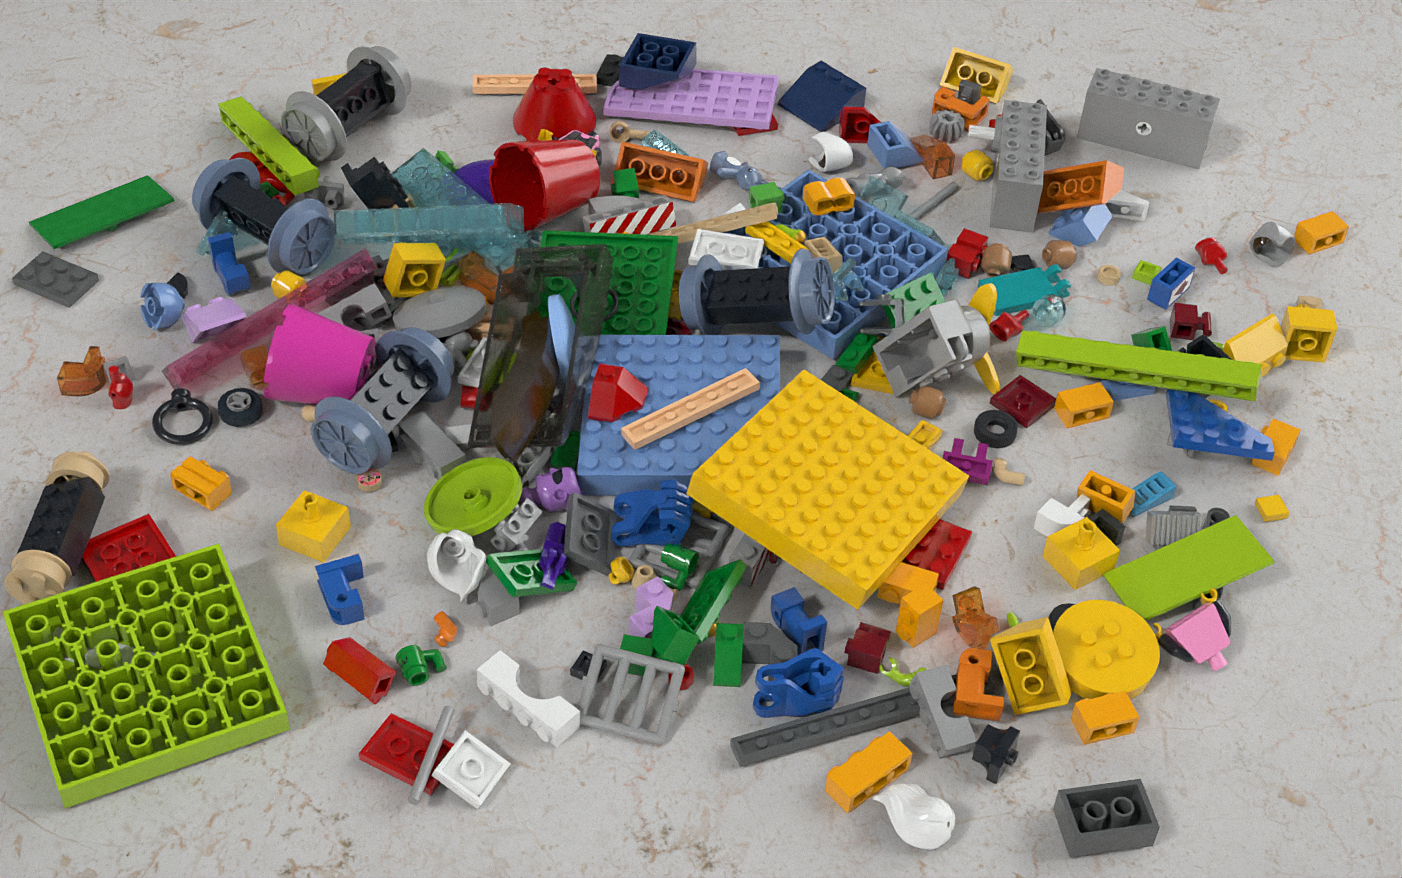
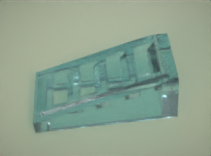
[642,130,689,156]

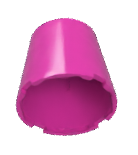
[264,304,377,404]

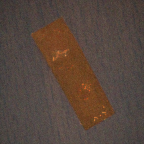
[909,134,955,180]

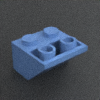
[867,121,924,169]
[1048,204,1113,247]

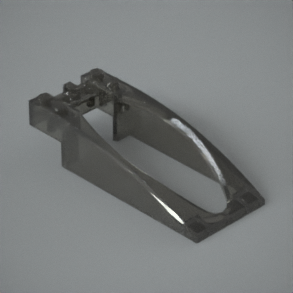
[468,244,614,448]

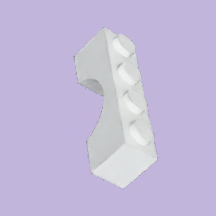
[477,650,580,747]

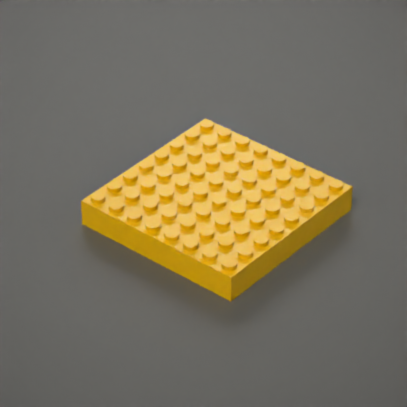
[686,369,969,610]

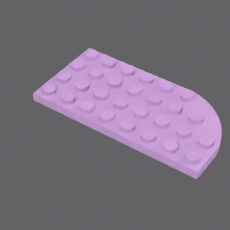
[603,69,779,130]

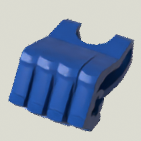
[612,480,693,546]
[753,648,844,718]

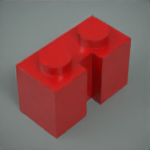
[945,228,989,279]

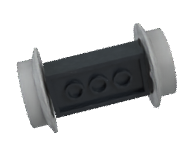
[281,46,411,162]

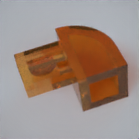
[240,345,268,388]
[57,346,107,397]
[952,586,999,649]

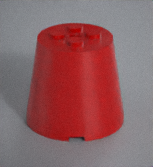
[489,139,600,231]

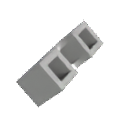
[318,283,392,326]
[910,664,977,759]

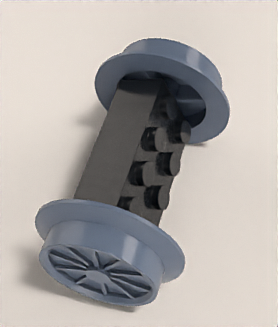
[192,158,336,274]
[679,249,835,335]
[311,327,454,474]

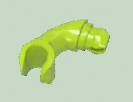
[880,657,927,687]

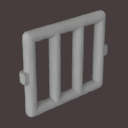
[628,511,729,589]
[577,644,685,745]

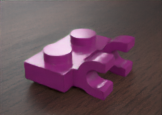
[942,438,993,486]

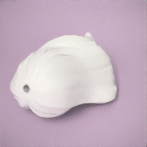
[427,529,486,603]
[873,784,955,850]

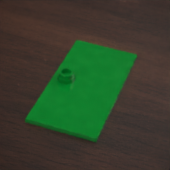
[29,175,174,249]

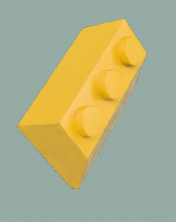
[939,47,1014,104]
[1223,313,1288,377]
[990,617,1072,715]

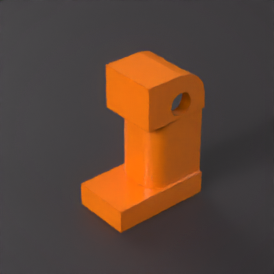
[932,86,990,131]
[953,648,1004,722]

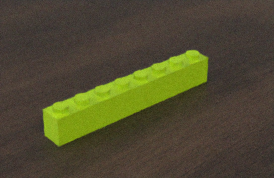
[218,96,320,195]

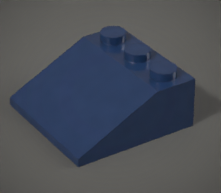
[777,60,867,132]

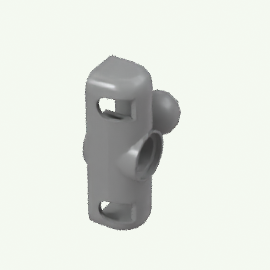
[495,431,557,488]

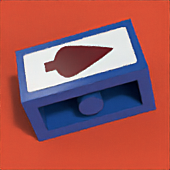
[1147,257,1196,310]

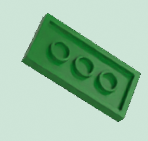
[680,559,747,644]

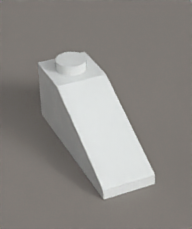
[1105,190,1149,221]

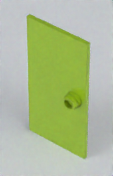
[1103,515,1275,621]

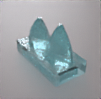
[195,209,238,256]
[833,258,864,301]

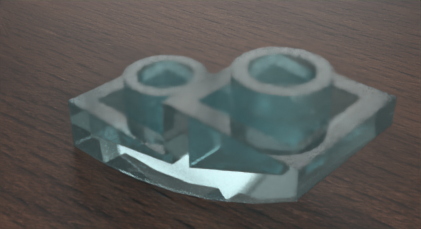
[936,258,959,296]

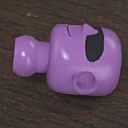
[520,467,582,512]

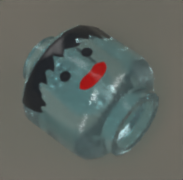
[1032,294,1066,327]

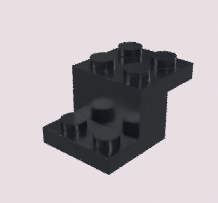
[341,156,409,218]

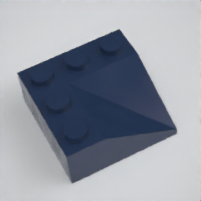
[619,33,696,90]

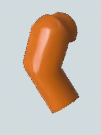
[434,611,457,647]

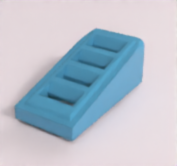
[1130,471,1176,517]

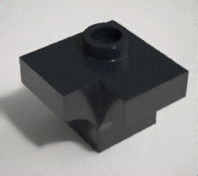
[972,724,1020,784]

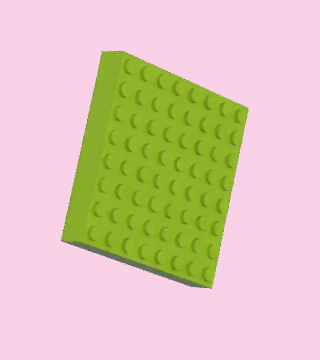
[2,543,290,808]

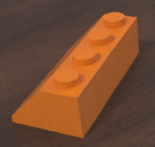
[612,141,709,203]
[1037,160,1124,214]

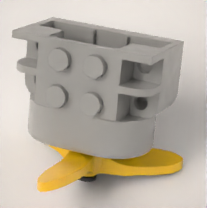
[873,283,1000,397]

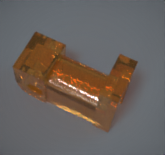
[458,251,520,305]

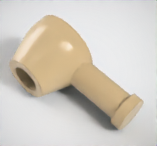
[609,120,649,143]
[632,565,679,602]

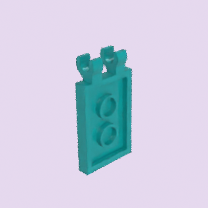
[978,264,1071,316]

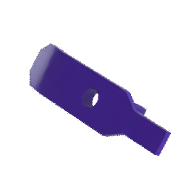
[539,522,567,590]

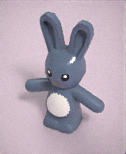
[710,151,782,191]

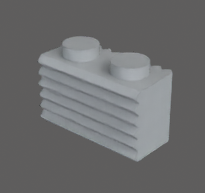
[1145,511,1203,549]

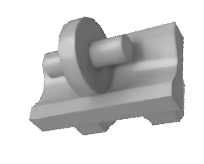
[304,176,346,209]

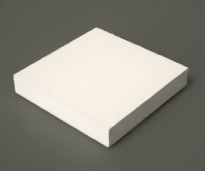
[431,730,511,809]

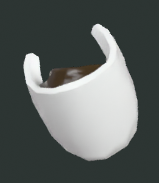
[809,132,853,172]

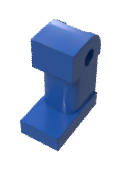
[208,232,251,296]
[315,554,365,625]
[771,587,827,656]

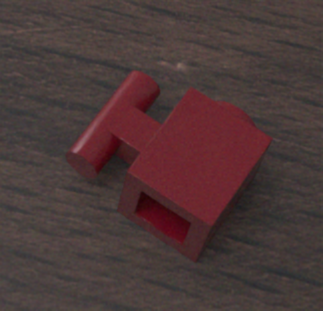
[1170,303,1212,340]
[844,622,891,674]

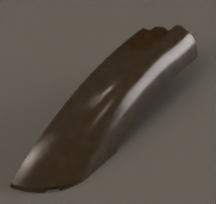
[491,310,560,463]

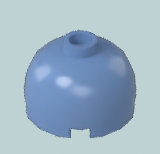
[140,282,185,330]

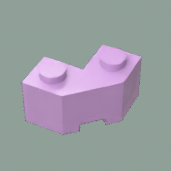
[629,577,673,639]

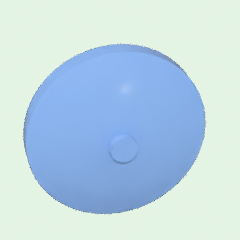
[548,294,584,391]

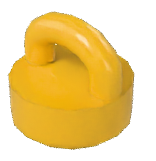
[609,556,635,585]

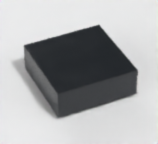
[570,650,607,680]

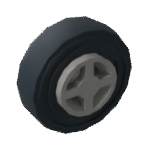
[218,388,263,427]

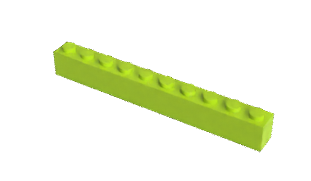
[1016,330,1262,402]

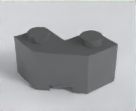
[742,622,797,681]

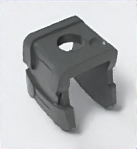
[859,294,905,335]

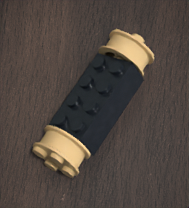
[4,451,110,605]

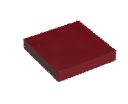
[989,375,1056,428]

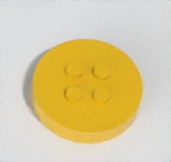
[1053,600,1160,700]

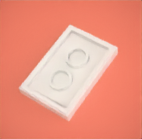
[688,229,764,270]

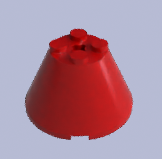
[513,67,596,141]

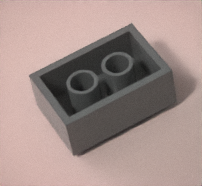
[1053,779,1160,858]

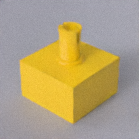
[383,242,446,297]
[1280,304,1337,363]
[276,490,351,563]
[1042,517,1120,590]

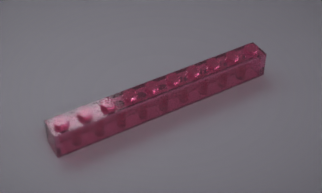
[162,248,378,390]

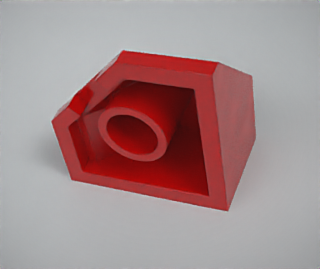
[838,107,882,143]
[588,364,649,422]

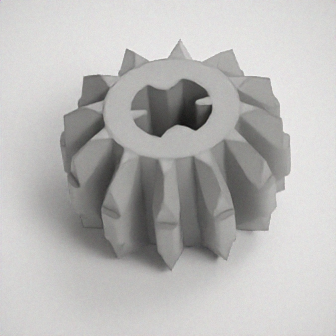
[929,109,965,143]

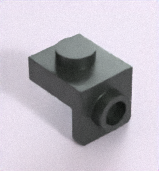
[1087,508,1126,546]

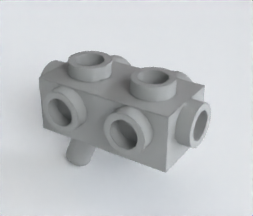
[490,498,543,552]

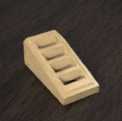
[804,237,842,273]

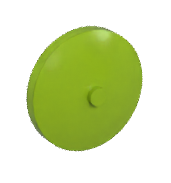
[423,457,522,536]

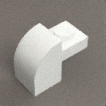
[1034,494,1090,536]

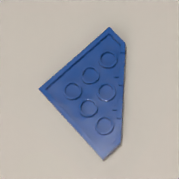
[1166,389,1275,461]

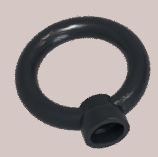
[152,388,213,445]

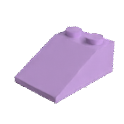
[182,297,246,343]

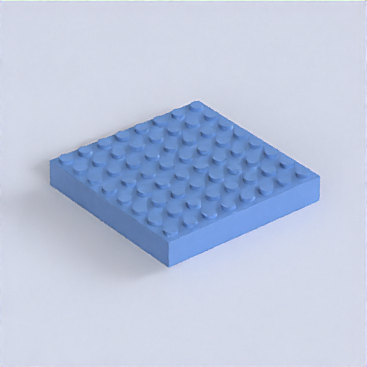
[722,169,948,360]
[577,335,780,495]

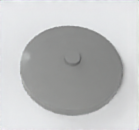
[393,287,487,338]

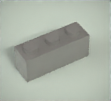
[398,412,466,480]

